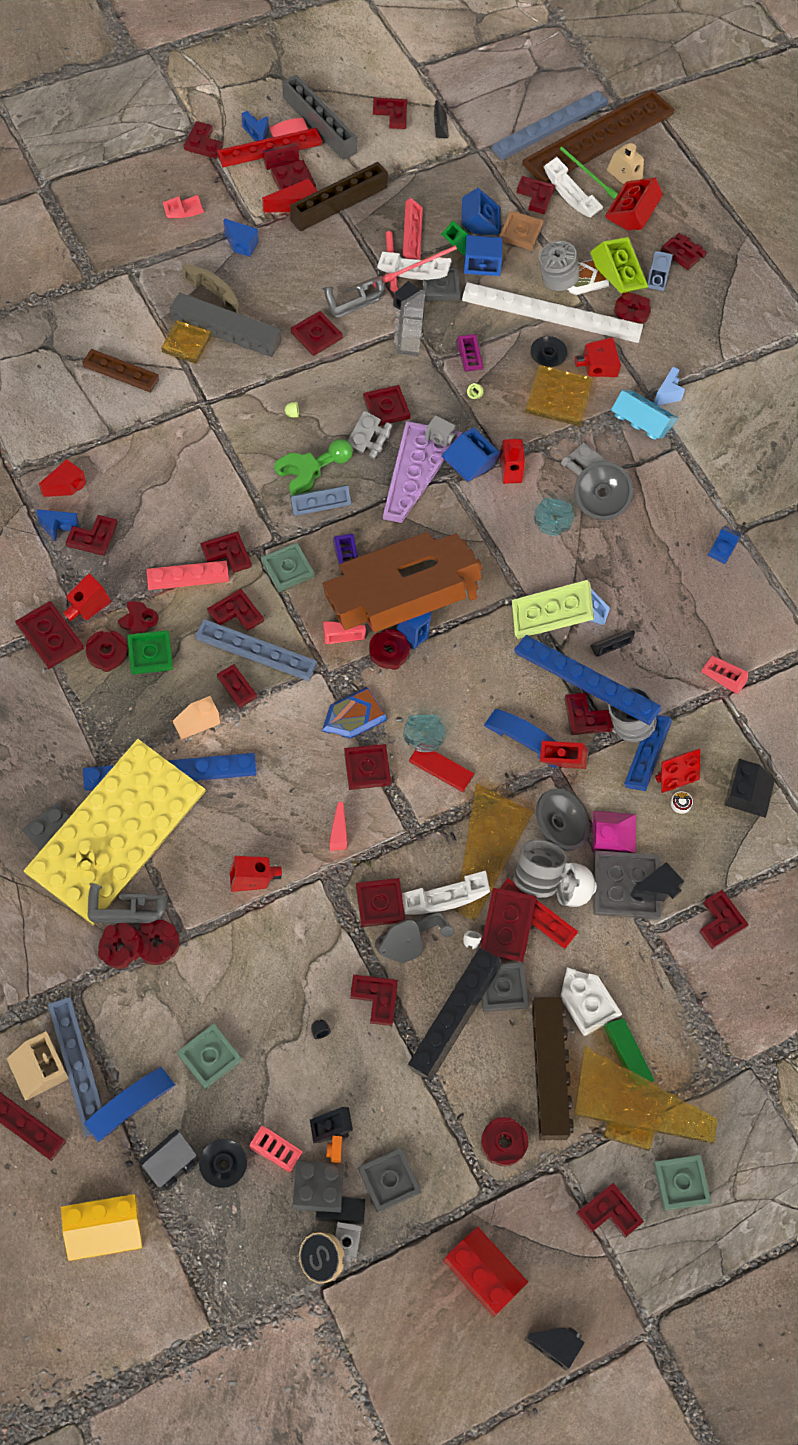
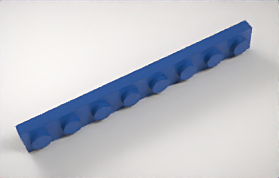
[514,635,662,725]
[83,753,256,791]

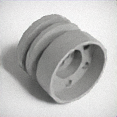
[539,241,580,291]
[608,686,657,742]
[513,840,567,897]

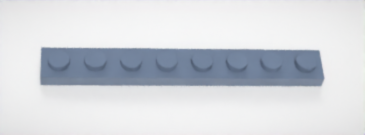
[491,90,608,160]

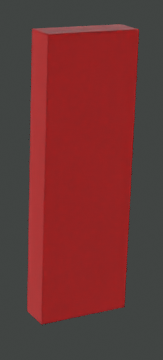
[409,743,475,793]

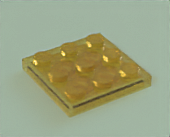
[525,365,593,426]

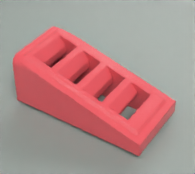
[323,621,366,644]
[702,656,748,694]
[329,802,347,851]
[250,1125,303,1173]

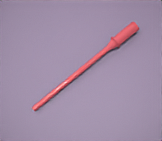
[373,245,457,287]

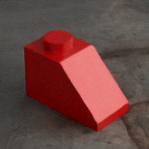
[39,459,86,497]
[540,741,588,769]

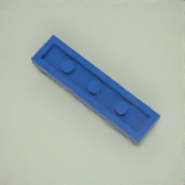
[624,715,672,791]

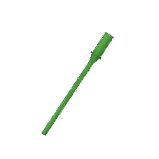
[560,147,624,200]

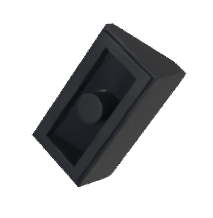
[434,100,449,138]
[590,630,635,657]
[315,1197,365,1224]

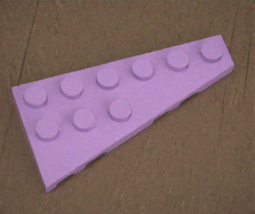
[383,421,462,523]

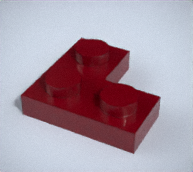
[373,97,407,129]
[184,121,223,159]
[516,176,555,215]
[66,515,118,556]
[200,531,252,573]
[207,589,264,631]
[564,693,613,735]
[699,890,749,949]
[350,974,398,1026]
[576,1182,644,1238]

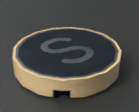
[299,1232,344,1283]

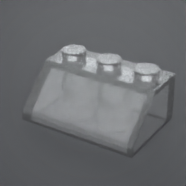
[394,290,426,356]

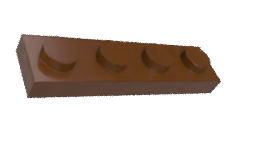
[82,349,159,393]

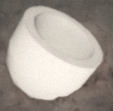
[463,931,482,949]

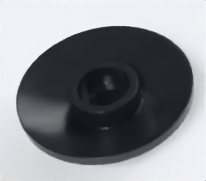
[530,336,567,367]
[199,1139,247,1188]

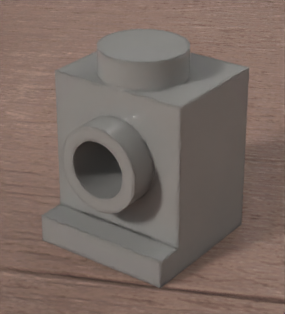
[425,415,456,447]
[335,1222,362,1263]

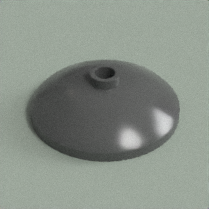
[574,461,633,520]
[536,789,590,851]

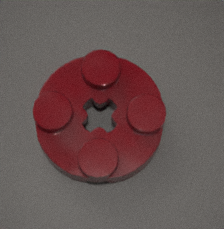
[614,292,651,324]
[369,629,410,670]
[86,630,128,672]
[138,919,180,965]
[98,923,143,969]
[481,1117,529,1167]

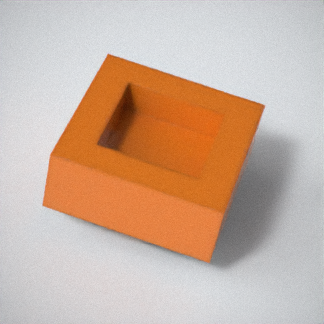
[327,1136,342,1164]

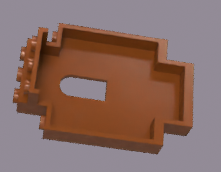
[322,532,483,633]

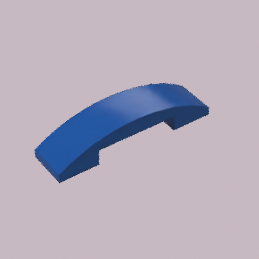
[484,709,557,768]
[84,1067,175,1143]

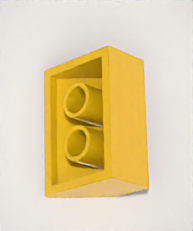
[61,1194,142,1261]

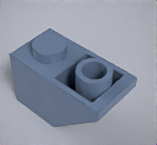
[647,250,673,291]

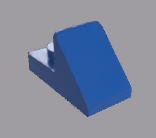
[241,111,269,141]
[36,509,79,541]
[708,526,742,564]

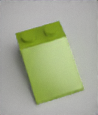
[590,237,648,293]

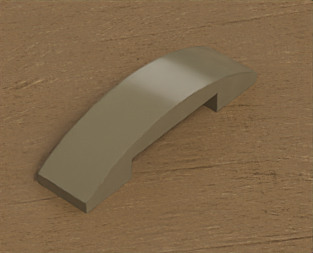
[182,264,239,314]

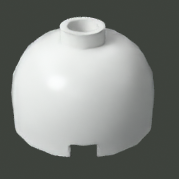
[556,862,597,907]

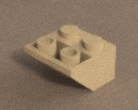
[7,1031,69,1101]

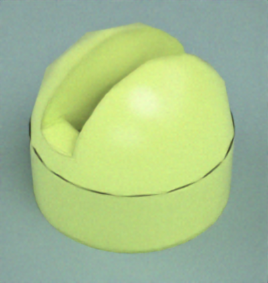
[467,383,484,399]
[285,402,299,418]

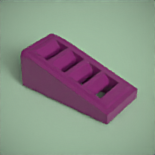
[456,334,483,372]

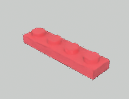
[403,198,423,260]
[146,561,229,590]

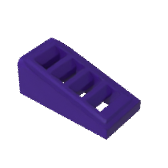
[333,533,358,564]

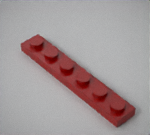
[217,128,322,168]

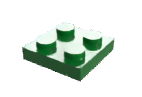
[127,630,173,675]

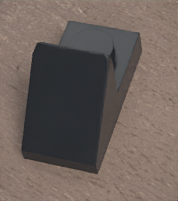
[310,1107,353,1143]

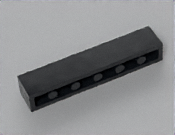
[408,947,501,1082]

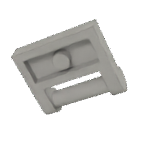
[561,442,607,476]

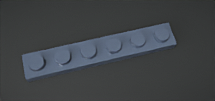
[195,619,317,681]
[48,997,102,1138]

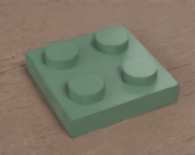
[261,543,315,592]
[177,1023,242,1090]
[653,1155,712,1211]

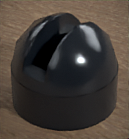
[311,1020,331,1039]

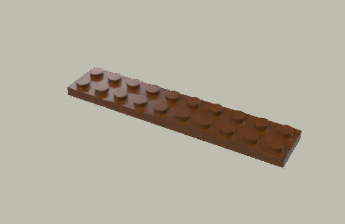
[522,89,674,183]

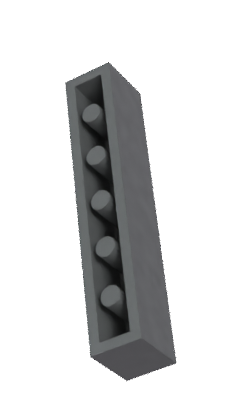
[282,75,357,160]
[170,292,281,357]

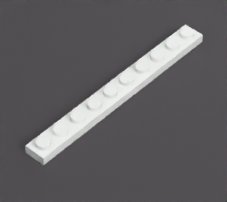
[462,282,643,343]

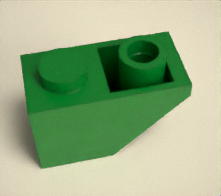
[441,220,469,256]

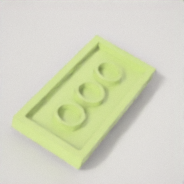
[512,580,594,639]

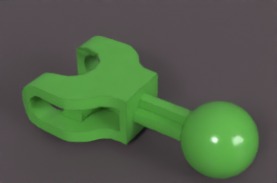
[274,439,353,495]

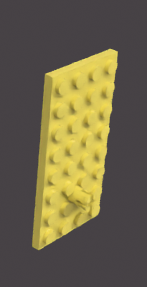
[24,739,206,926]

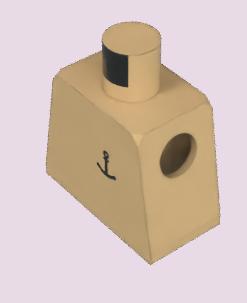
[607,143,644,184]

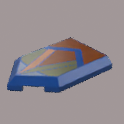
[322,687,387,739]

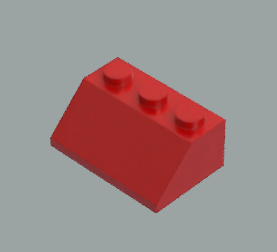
[605,177,663,231]
[443,1227,528,1317]

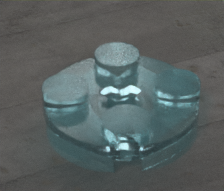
[534,498,574,536]
[403,714,446,752]

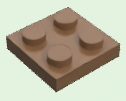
[499,210,544,251]

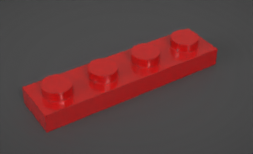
[499,878,578,950]

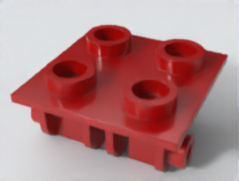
[655,748,701,793]

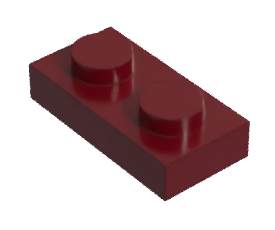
[262,143,300,170]
[217,664,257,709]

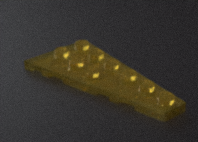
[456,783,533,921]
[574,1046,717,1144]

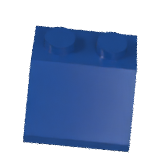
[461,188,501,235]

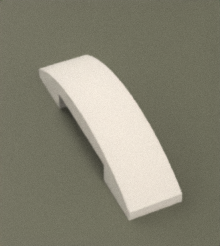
[544,157,603,218]
[377,252,452,280]
[402,871,490,915]

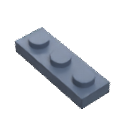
[290,484,351,516]

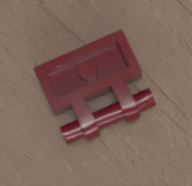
[661,233,707,270]

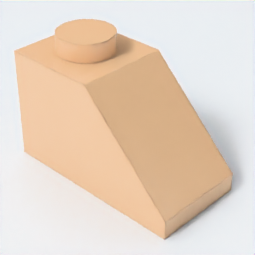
[173,696,220,740]

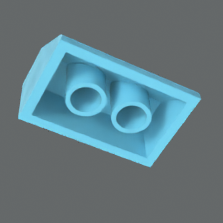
[611,390,678,440]

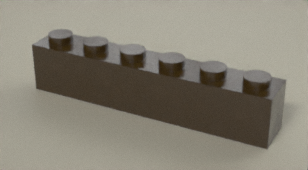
[290,161,388,232]
[532,997,574,1140]

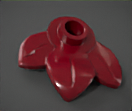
[117,601,159,634]

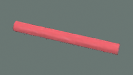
[385,231,398,292]

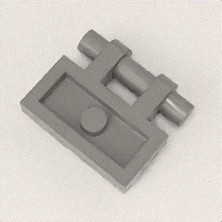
[348,411,393,460]

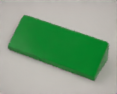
[603,1018,655,1090]

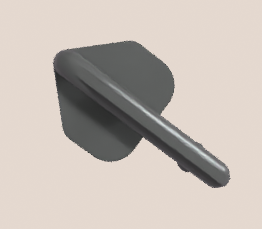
[323,276,385,318]
[88,882,166,923]
[375,913,454,963]

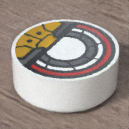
[670,791,693,814]

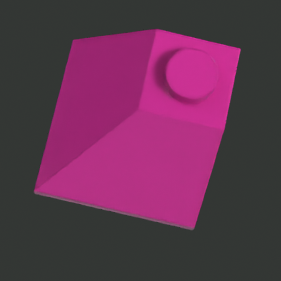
[592,811,636,853]

